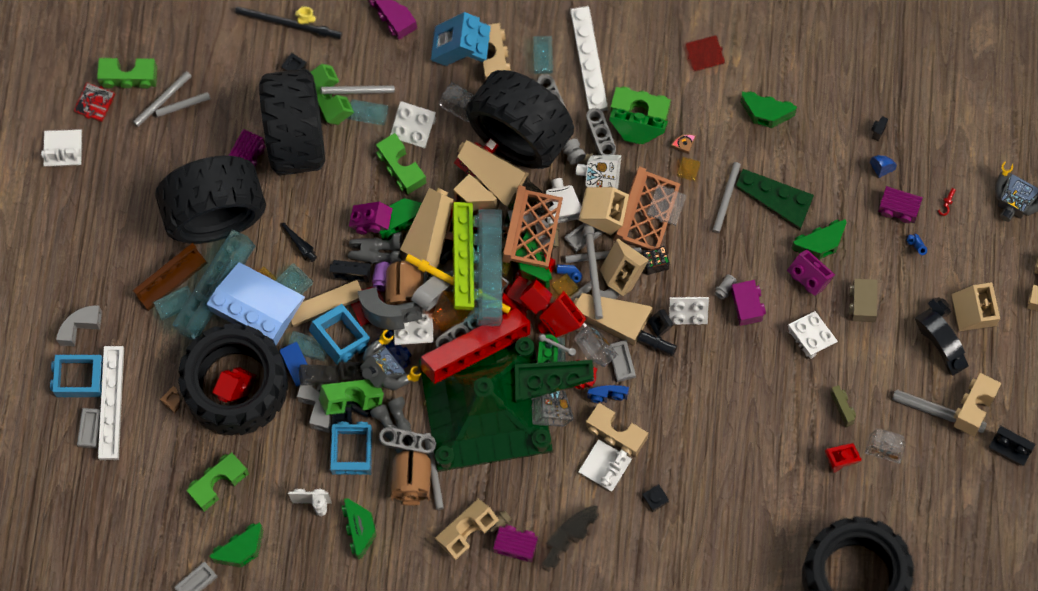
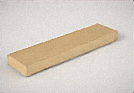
[291,280,361,327]

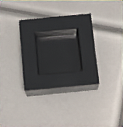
[281,53,307,71]
[871,116,889,141]
[928,297,952,318]
[648,309,674,336]
[332,404,352,424]
[642,484,669,512]

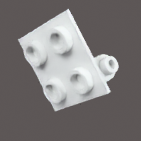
[391,101,436,148]
[42,130,82,167]
[669,297,709,325]
[788,311,838,359]
[394,313,434,345]
[579,439,632,492]
[288,489,332,516]

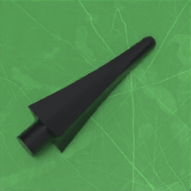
[281,223,317,262]

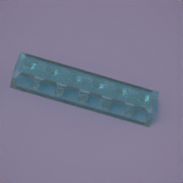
[473,209,502,326]
[172,230,256,340]

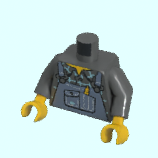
[995,161,1038,222]
[360,330,422,391]

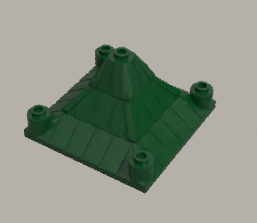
[419,337,553,472]

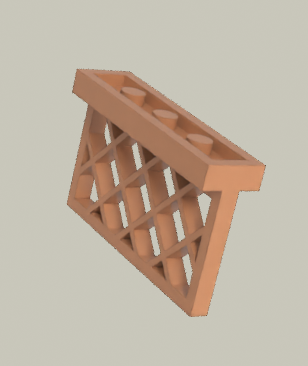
[613,166,680,250]
[502,185,563,269]

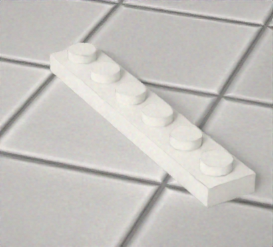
[571,6,608,111]
[98,346,124,460]

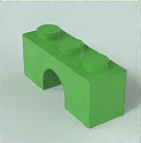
[97,58,157,89]
[311,64,354,125]
[610,87,671,121]
[375,133,427,195]
[319,379,384,415]
[187,452,249,512]

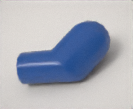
[907,234,928,255]
[557,264,582,283]

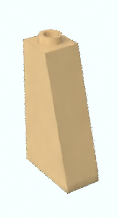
[458,140,529,207]
[400,188,454,268]
[573,293,652,346]

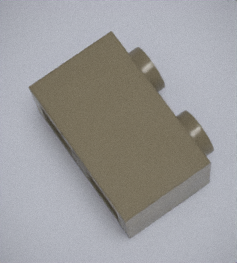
[849,279,878,322]

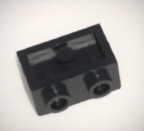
[329,260,371,283]
[989,425,1036,466]

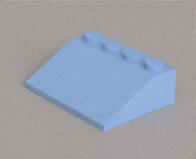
[207,262,305,345]

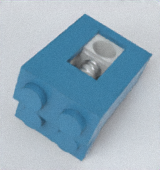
[431,12,491,66]

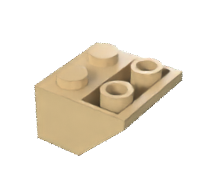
[453,174,498,215]
[579,187,629,235]
[600,239,649,296]
[951,282,1000,331]

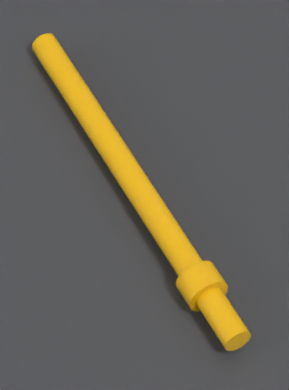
[405,254,511,314]

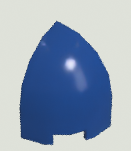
[870,155,897,178]

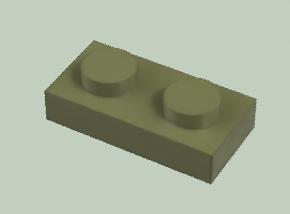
[830,385,856,427]

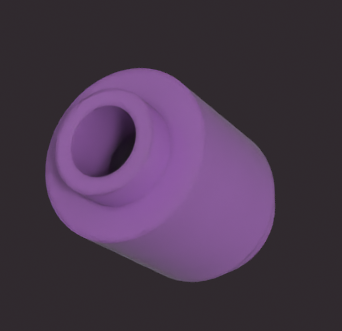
[372,262,390,292]

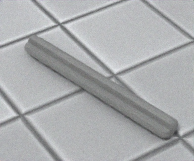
[892,390,987,433]

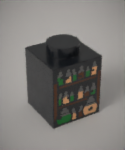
[642,246,670,275]

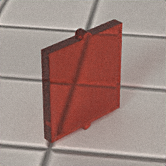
[685,35,725,72]

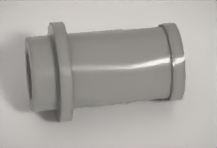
[715,274,737,299]

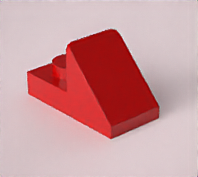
[825,443,862,473]

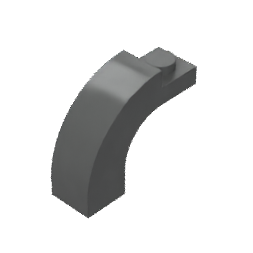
[358,287,423,330]

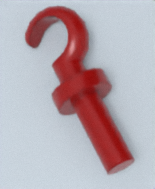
[938,188,956,216]

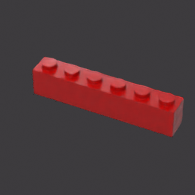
[421,308,530,384]

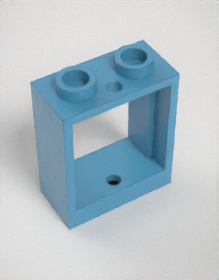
[309,304,370,365]
[50,355,103,397]
[331,422,373,475]

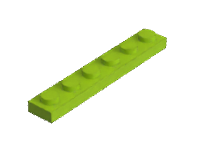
[453,202,474,310]

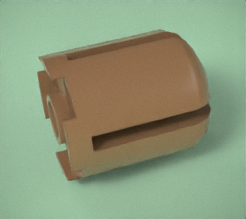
[385,261,424,308]
[391,450,431,506]

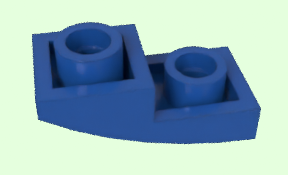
[280,342,314,387]
[588,385,629,404]

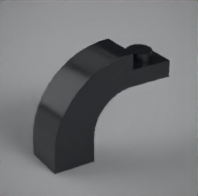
[914,308,969,376]

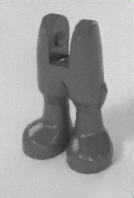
[348,232,403,264]
[370,397,413,454]

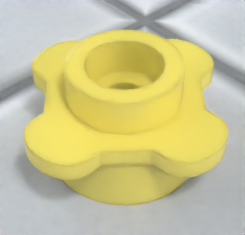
[295,7,316,24]

